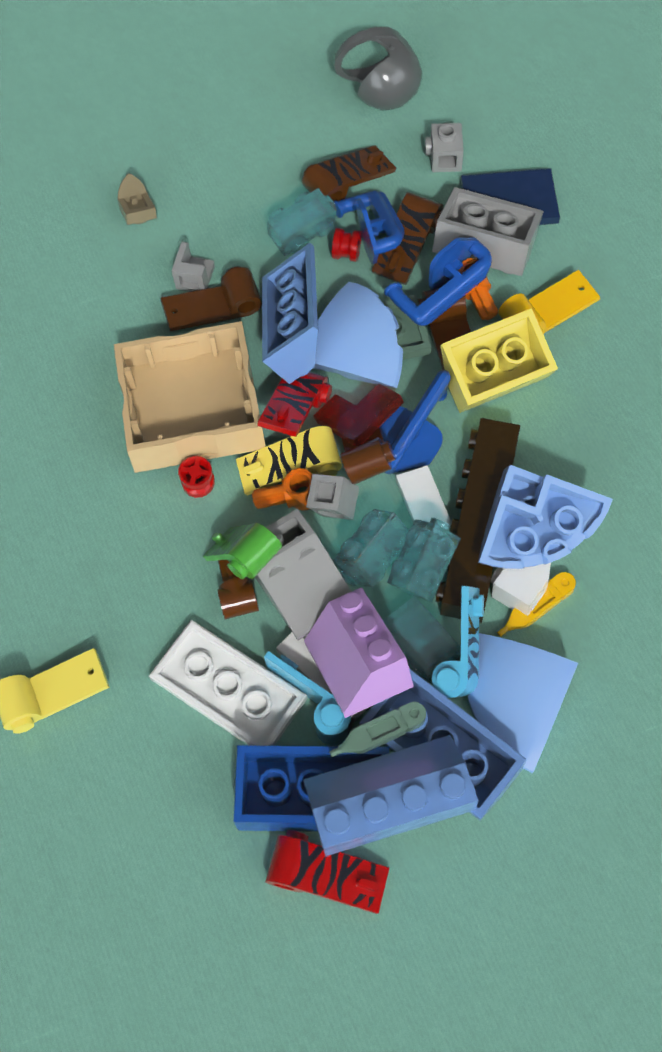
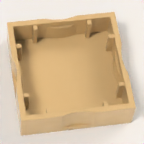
[114,321,266,473]

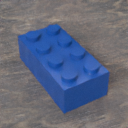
[234,745,389,832]

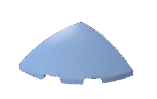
[314,282,403,388]
[478,465,613,569]
[468,633,578,773]

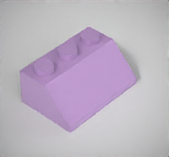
[304,587,414,718]

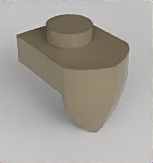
[118,173,157,225]

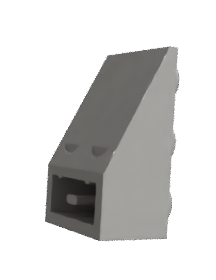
[255,509,352,640]

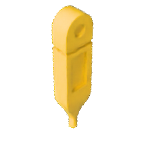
[497,572,576,637]

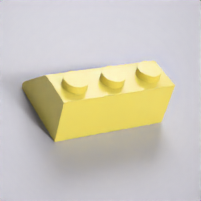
[440,308,558,413]

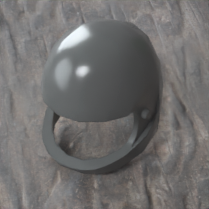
[334,27,423,111]

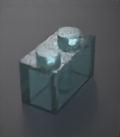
[383,596,461,684]

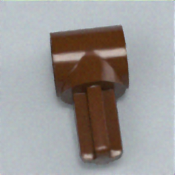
[217,560,259,620]

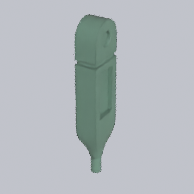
[329,702,426,757]

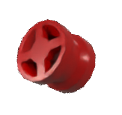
[332,228,362,262]
[178,456,215,498]

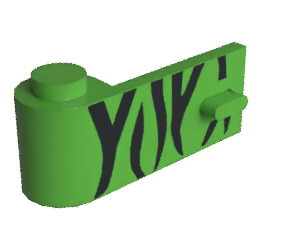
[203,523,282,580]

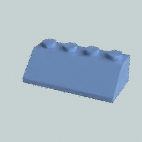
[262,243,318,384]
[359,669,527,820]
[303,735,479,856]

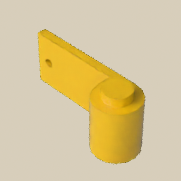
[498,269,600,335]

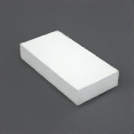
[396,465,452,538]

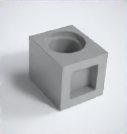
[306,474,359,520]

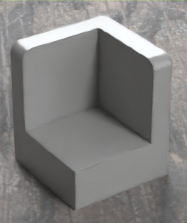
[172,242,215,292]

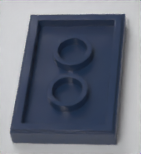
[461,168,560,225]

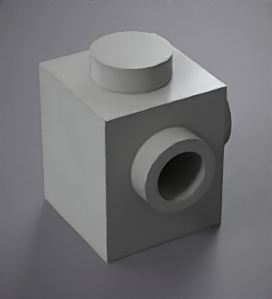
[425,123,464,172]

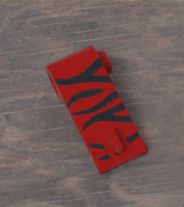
[258,372,332,437]
[265,830,389,914]

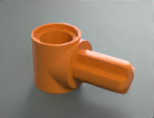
[458,258,498,321]
[252,468,312,511]

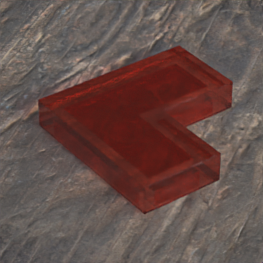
[313,383,404,446]

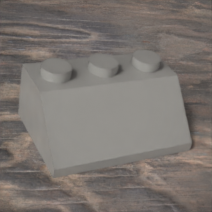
[432,187,544,276]

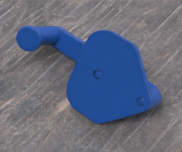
[332,191,405,264]
[384,237,492,326]
[379,370,451,474]

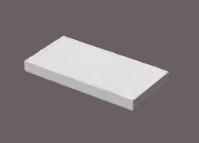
[149,620,308,746]

